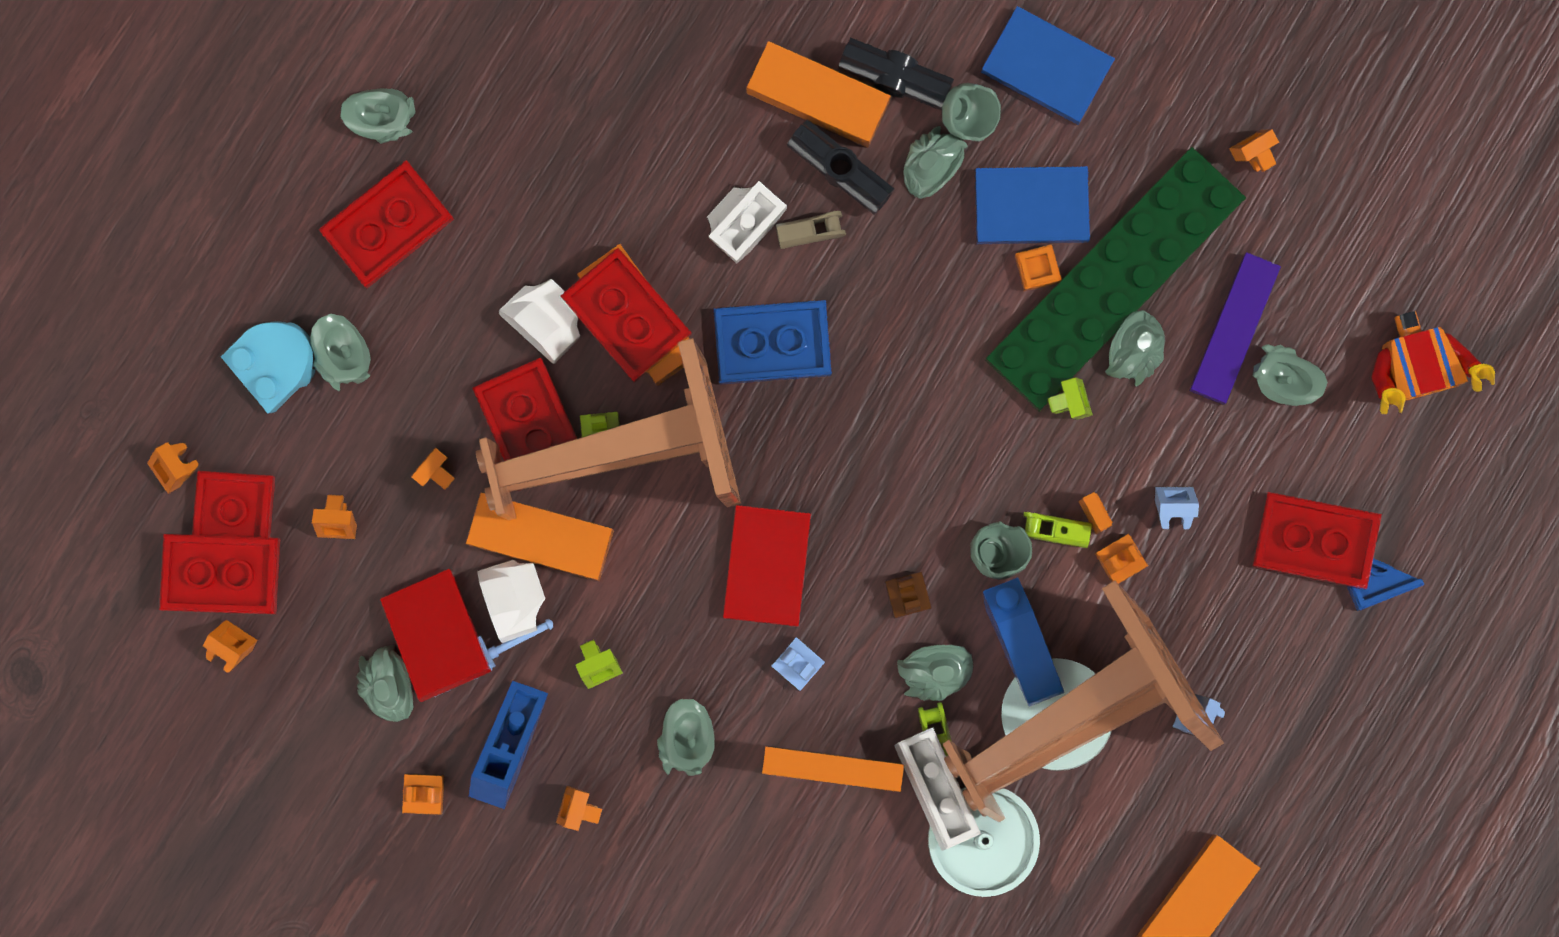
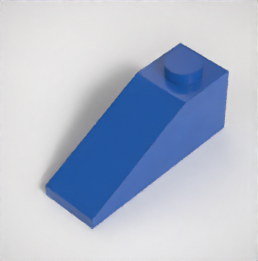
[983,577,1064,707]
[468,681,548,809]

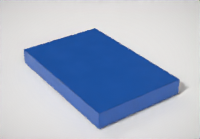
[981,6,1115,125]
[975,166,1090,244]
[714,300,832,385]

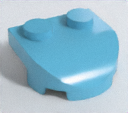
[221,321,315,414]

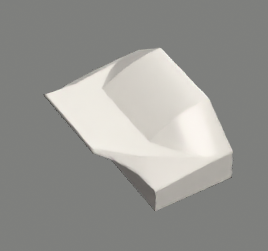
[707,181,787,263]
[499,279,580,364]
[477,560,545,643]

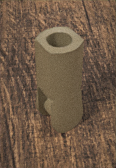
[776,211,846,249]

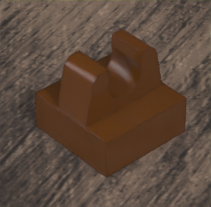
[885,572,932,619]

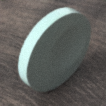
[1001,658,1111,771]
[928,787,1040,897]

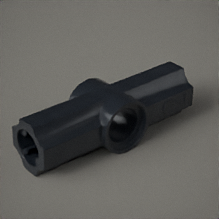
[838,38,954,111]
[787,119,895,215]

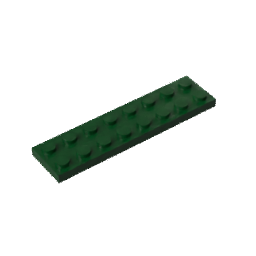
[985,147,1246,412]

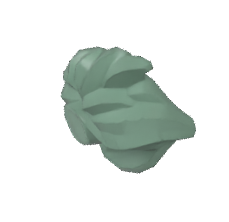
[340,88,415,144]
[903,126,968,199]
[1105,310,1165,387]
[310,314,371,391]
[1252,344,1328,406]
[356,645,413,722]
[897,645,974,701]
[657,699,715,776]

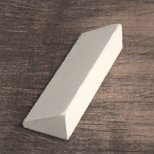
[895,727,981,851]

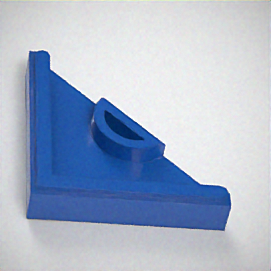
[1347,558,1424,611]

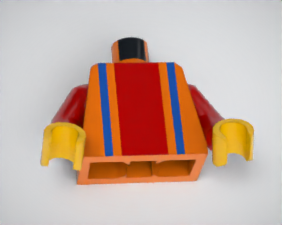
[1371,311,1495,414]

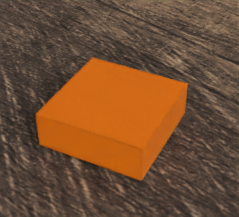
[1015,244,1062,291]
[1078,492,1113,534]

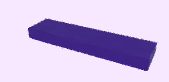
[1189,252,1281,405]

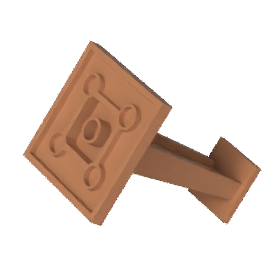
[476,339,742,520]
[943,580,1224,822]

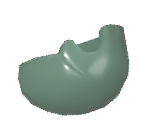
[942,83,1001,142]
[970,521,1032,580]

